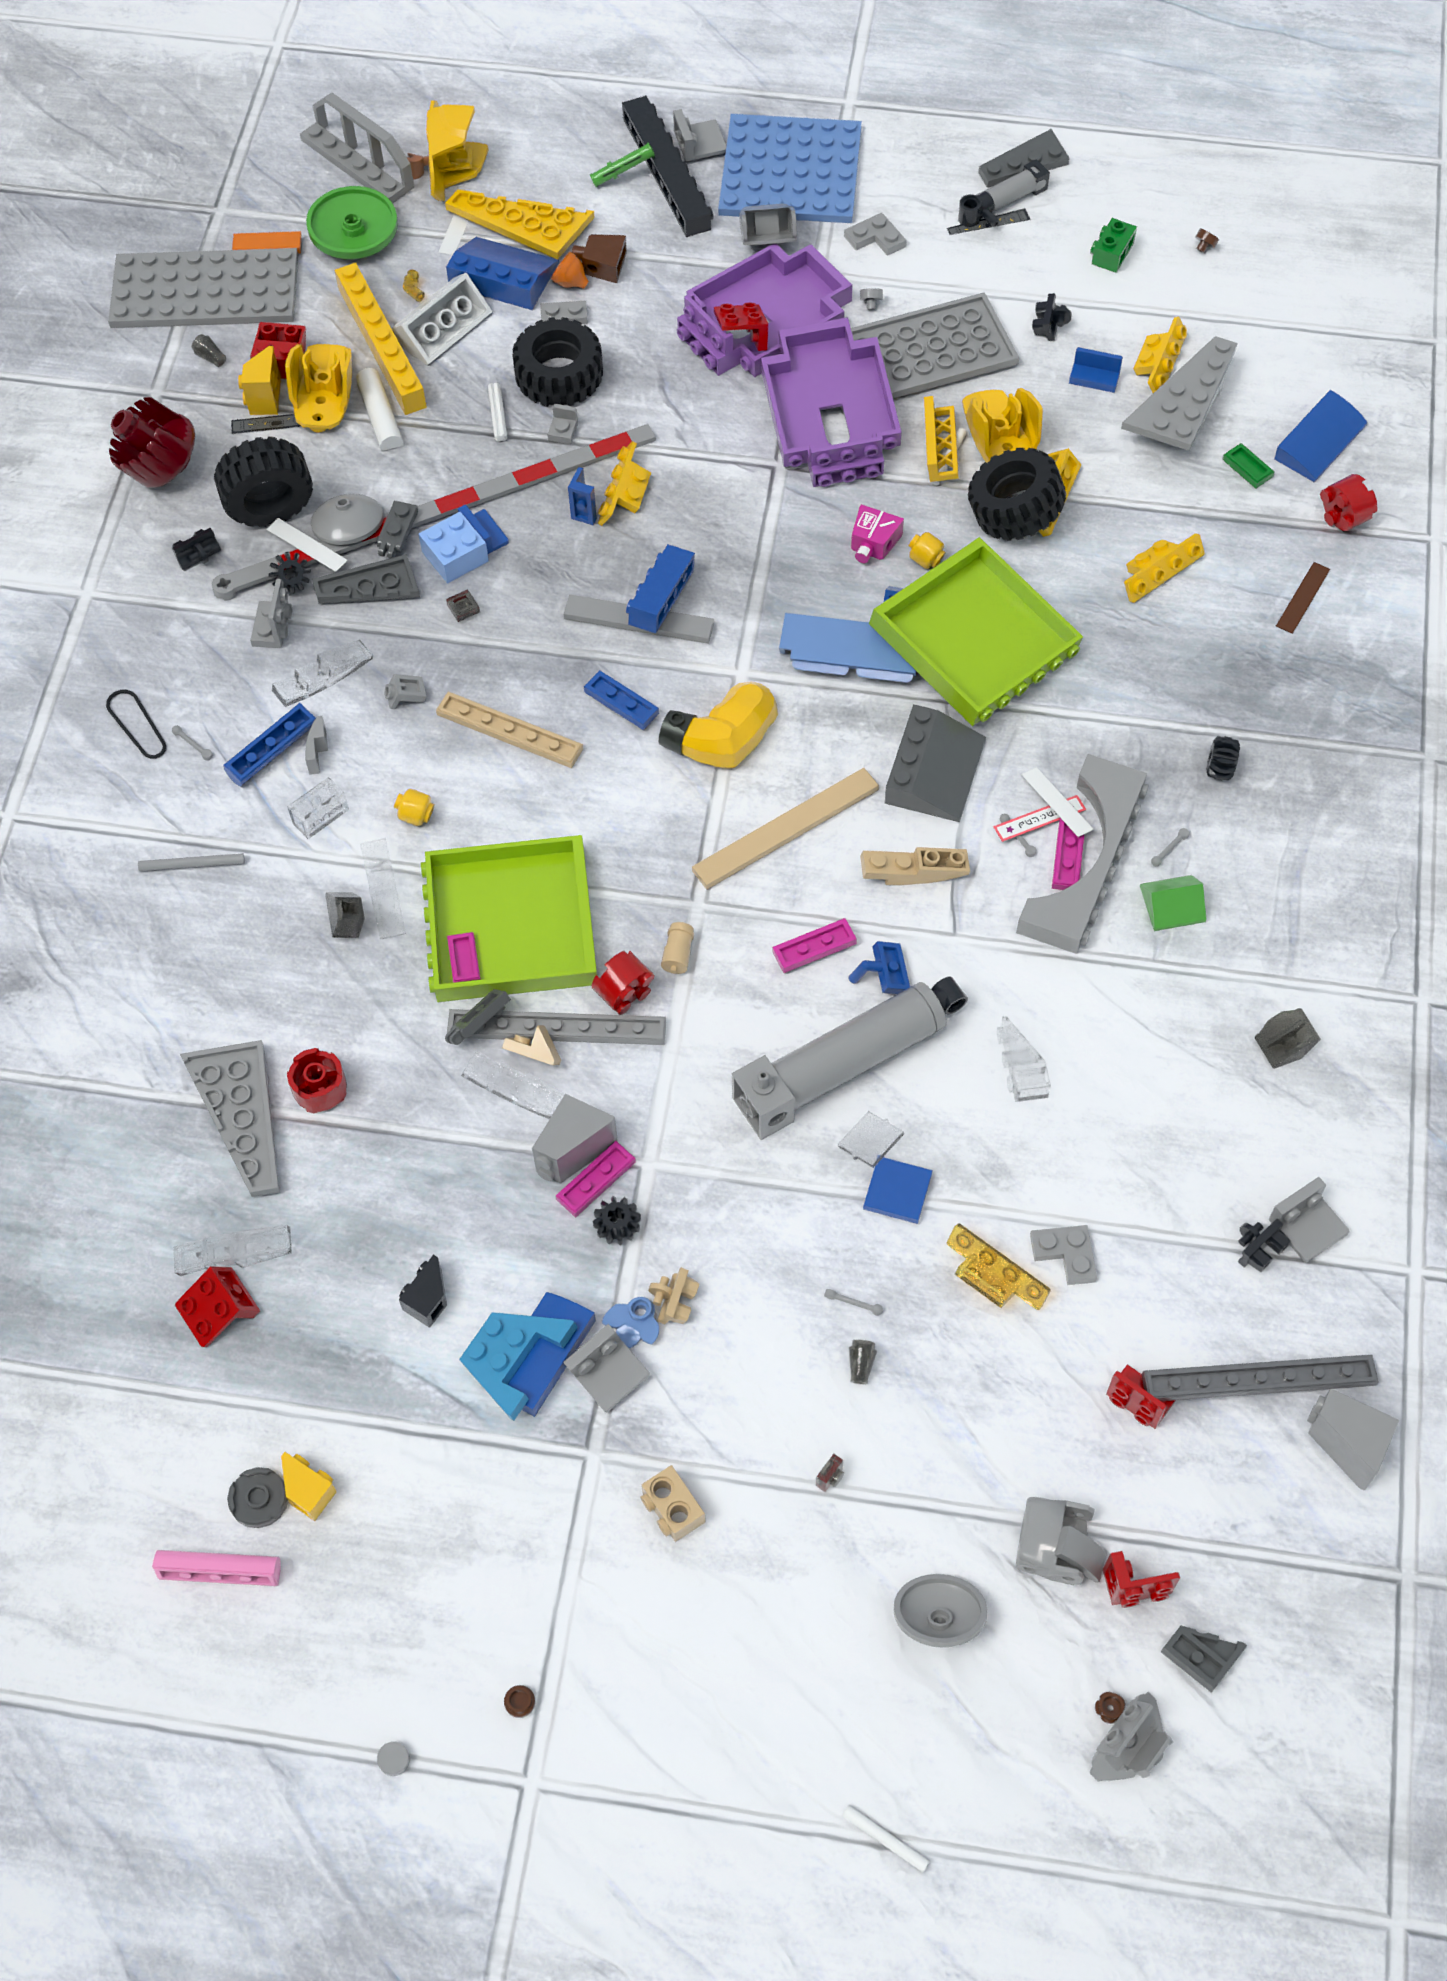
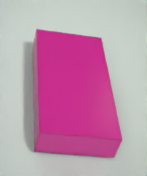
[447,932,480,983]

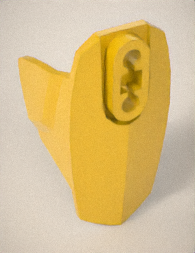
[426,100,489,201]
[285,344,352,433]
[962,388,1043,463]

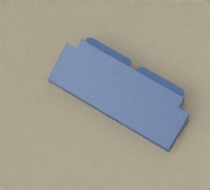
[779,613,916,683]

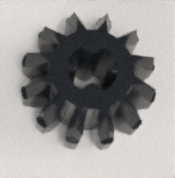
[268,552,311,594]
[1206,736,1240,781]
[593,1196,641,1246]

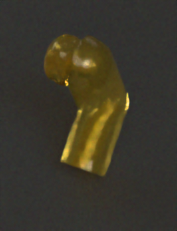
[403,269,425,302]

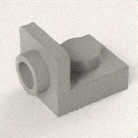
[547,404,578,445]
[384,674,427,709]

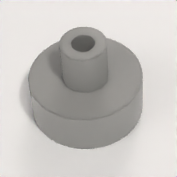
[860,288,883,310]

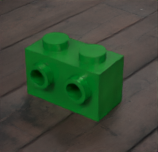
[1090,218,1137,273]

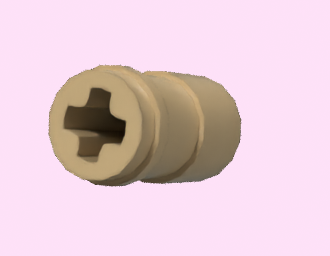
[661,922,694,974]

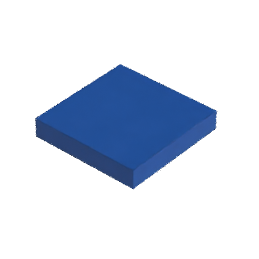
[863,1156,933,1224]

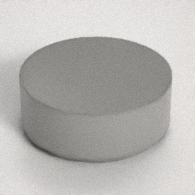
[377,1742,410,1776]

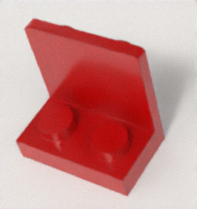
[714,302,769,351]
[175,1266,260,1347]
[1106,1364,1176,1429]
[1103,1551,1180,1608]

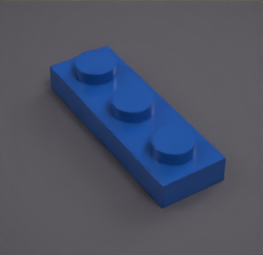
[584,670,659,730]

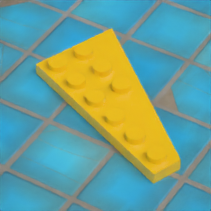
[445,189,595,260]

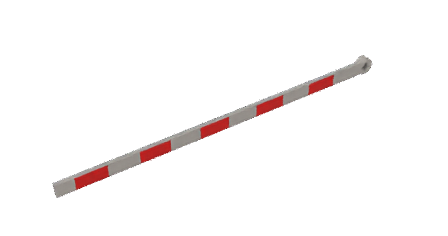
[212,424,656,601]

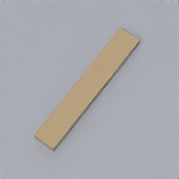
[436,691,583,768]

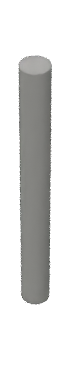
[138,853,245,871]

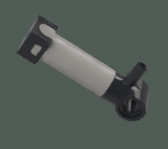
[958,159,1050,227]

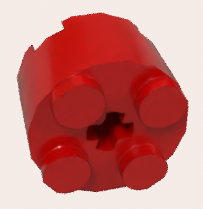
[1320,474,1378,531]
[591,951,655,1015]
[287,1048,347,1114]

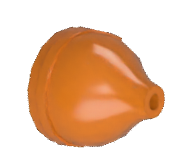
[551,251,589,289]

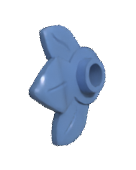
[602,1297,659,1348]

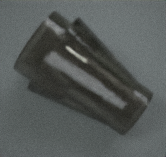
[191,334,226,367]
[848,1340,877,1385]

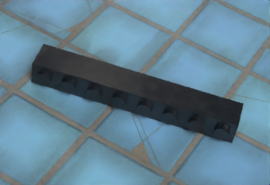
[622,95,714,238]

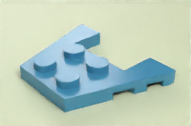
[459,1312,578,1421]

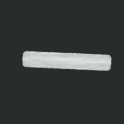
[488,382,507,442]

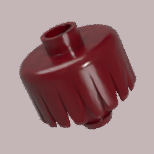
[109,396,196,488]

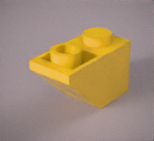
[281,1452,336,1521]

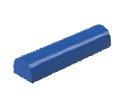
[223,703,316,786]

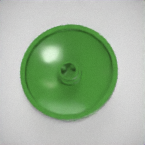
[306,186,398,259]

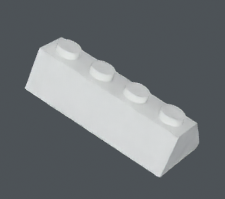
[391,273,493,365]

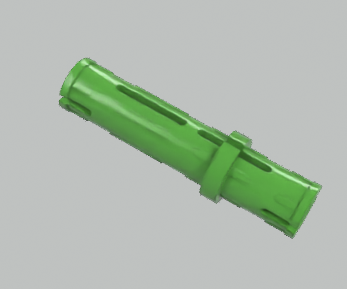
[590,143,655,187]

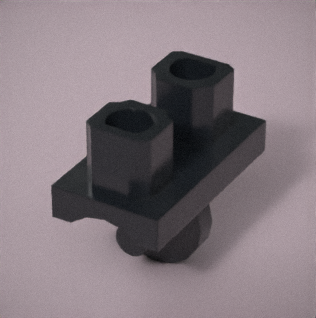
[1032,293,1072,341]
[172,528,221,570]
[1238,1218,1291,1272]

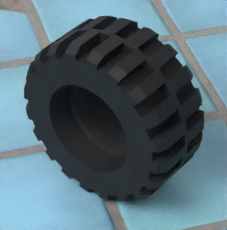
[512,317,603,407]
[214,437,313,527]
[967,447,1066,541]

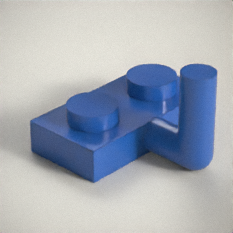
[848,941,910,994]

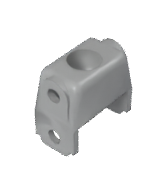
[739,204,797,245]
[1016,1497,1094,1585]

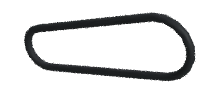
[106,689,166,759]

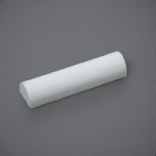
[356,368,404,451]

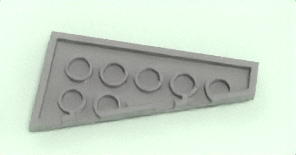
[1121,336,1238,451]
[180,1040,280,1197]

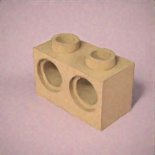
[640,1465,705,1542]

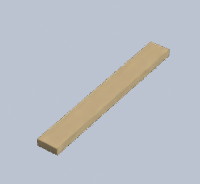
[692,768,879,890]

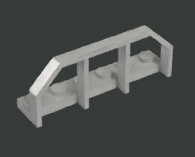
[300,93,414,203]

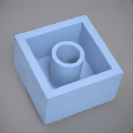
[418,512,489,584]

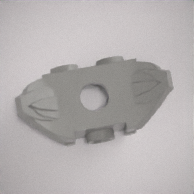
[1090,1692,1173,1781]

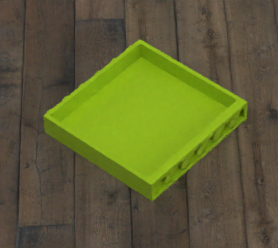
[869,537,1083,727]
[421,835,597,1002]

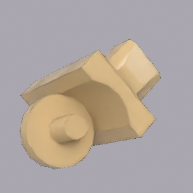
[648,1267,699,1325]

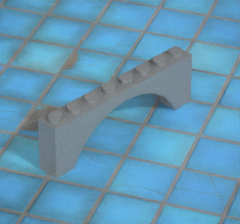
[1016,754,1149,954]

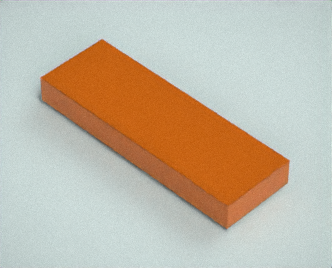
[232,231,302,254]

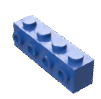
[626,544,695,633]

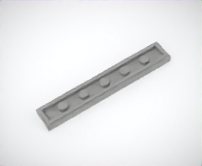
[563,594,714,644]

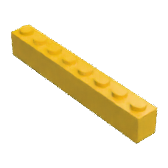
[334,262,427,415]

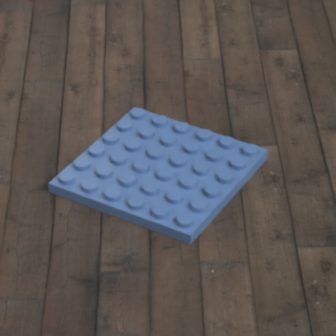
[718,114,862,223]

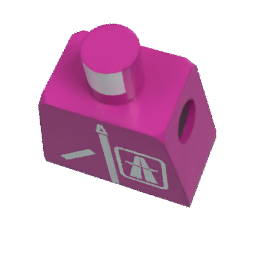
[851,504,904,563]

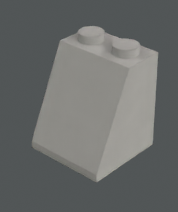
[532,1094,618,1183]
[1307,1388,1399,1491]

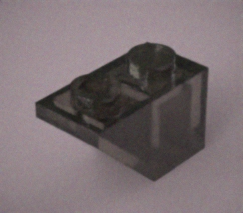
[325,892,365,938]

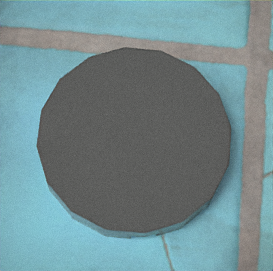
[227,1467,288,1528]

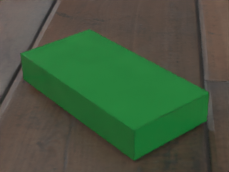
[1222,443,1275,489]

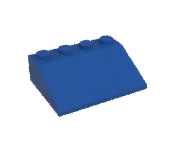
[446,236,559,310]

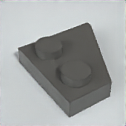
[1161,1626,1247,1693]

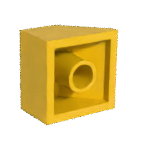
[238,346,281,415]

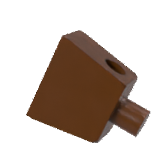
[572,234,627,283]

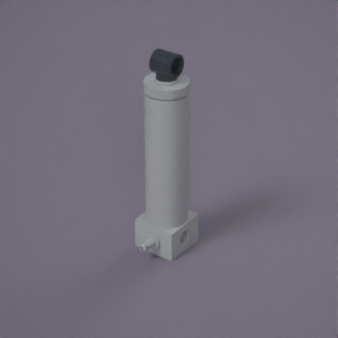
[732,976,968,1140]

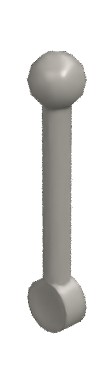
[172,725,213,760]
[1000,813,1036,857]
[1151,828,1189,866]
[824,1289,883,1315]

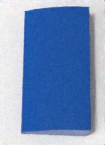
[1274,389,1367,483]
[507,1292,596,1417]

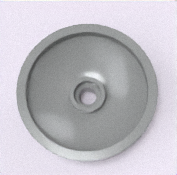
[311,494,383,545]
[894,1574,987,1648]

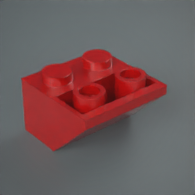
[250,322,306,379]

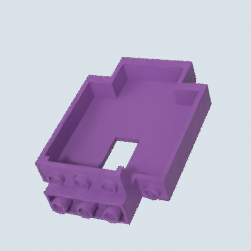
[676,243,852,377]
[761,317,902,487]

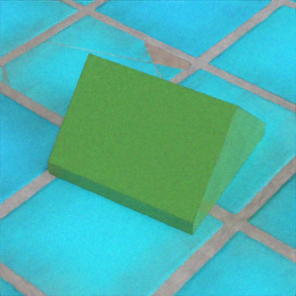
[1140,875,1206,931]

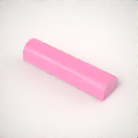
[152,1550,281,1586]

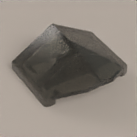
[1255,1008,1321,1069]

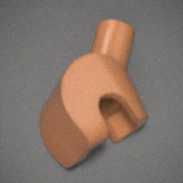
[407,153,429,180]

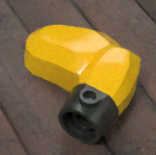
[658,682,778,769]

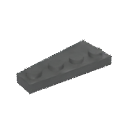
[978,129,1069,188]
[312,554,420,604]

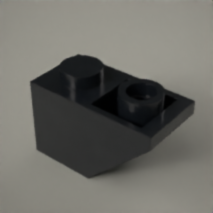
[399,1254,447,1328]

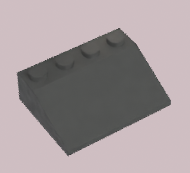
[885,704,986,822]

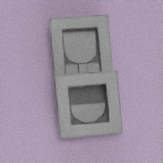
[305,716,328,775]
[1054,1525,1107,1583]

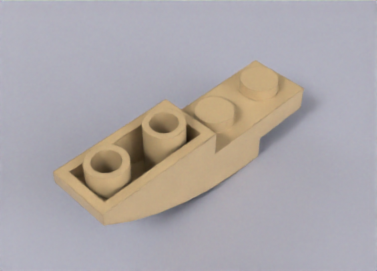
[860,847,970,885]

